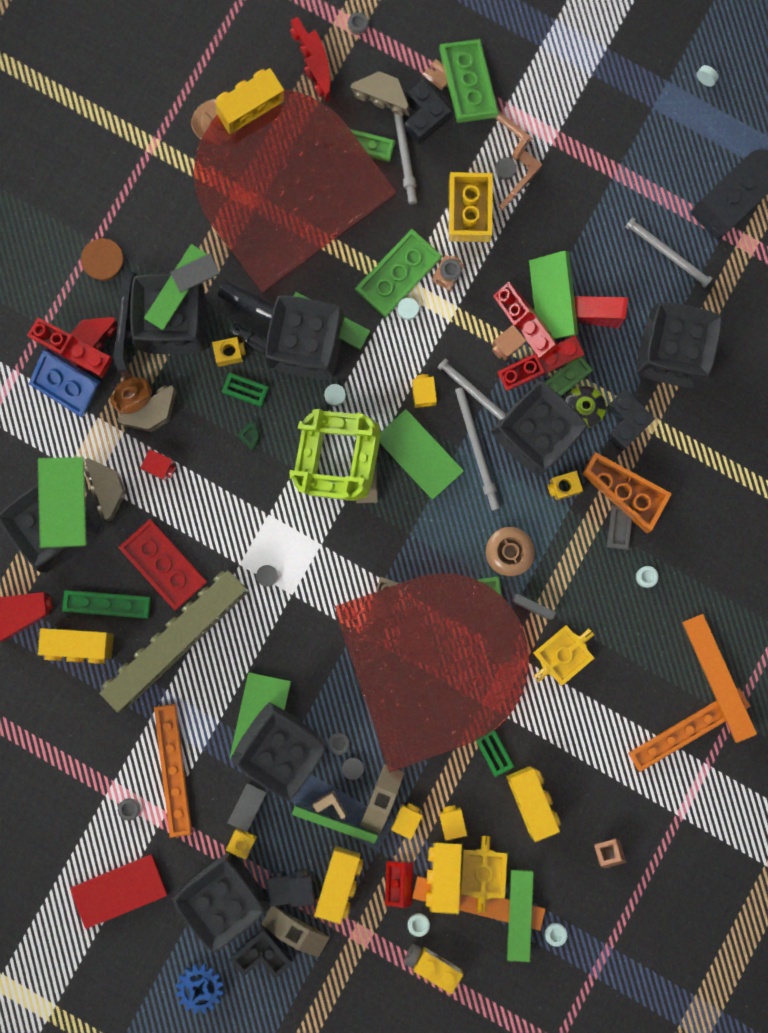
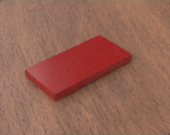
[118,519,208,611]
[69,854,168,929]

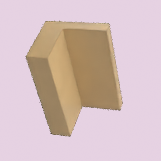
[313,790,346,819]

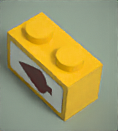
[413,947,463,994]

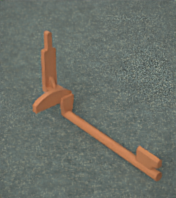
[422,59,542,210]

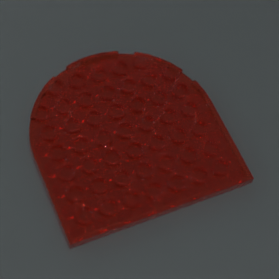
[194,90,397,293]
[334,573,529,772]

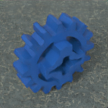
[175,963,224,1014]

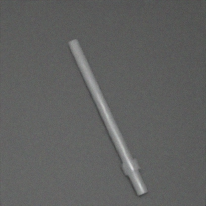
[394,113,417,204]
[455,387,500,511]

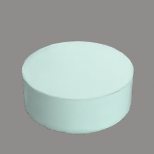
[697,66,718,86]
[398,298,419,320]
[324,384,346,406]
[636,566,658,588]
[408,913,430,937]
[545,923,567,946]

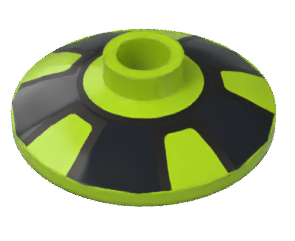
[565,386,606,428]

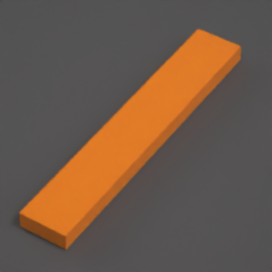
[682,614,757,743]
[628,688,751,772]
[154,704,192,838]
[412,876,545,931]

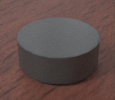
[348,12,368,35]
[495,157,516,180]
[440,259,462,282]
[256,565,278,587]
[328,733,350,755]
[342,758,364,780]
[117,798,140,821]
[403,944,421,968]

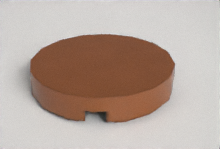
[81,238,124,281]
[110,377,152,414]

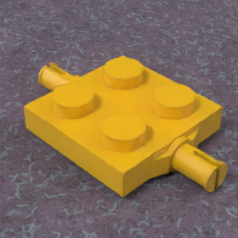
[533,625,594,686]
[460,836,507,913]

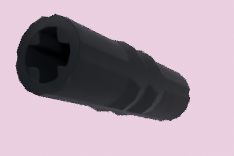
[217,281,274,323]

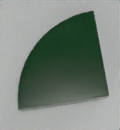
[237,421,259,451]

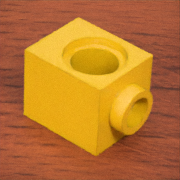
[212,337,246,367]
[412,374,437,408]
[548,471,583,501]
[391,803,422,840]
[439,805,467,840]
[226,828,257,860]

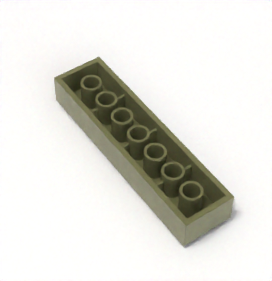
[99,571,250,713]

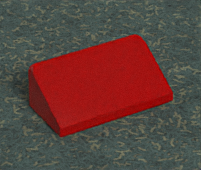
[385,861,413,908]

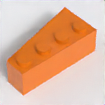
[582,452,672,533]

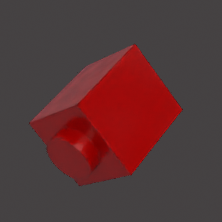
[140,449,176,481]

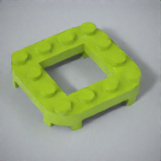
[290,409,380,501]

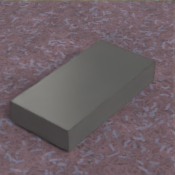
[170,254,220,293]
[606,505,632,550]
[512,594,556,620]
[227,783,267,832]

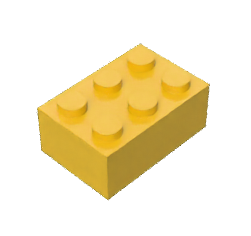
[215,68,284,134]
[448,172,493,242]
[38,628,114,664]
[506,766,561,842]
[426,843,462,914]
[315,845,363,924]

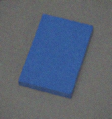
[29,348,100,418]

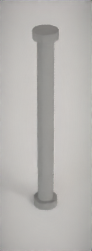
[625,217,713,288]
[437,358,505,420]

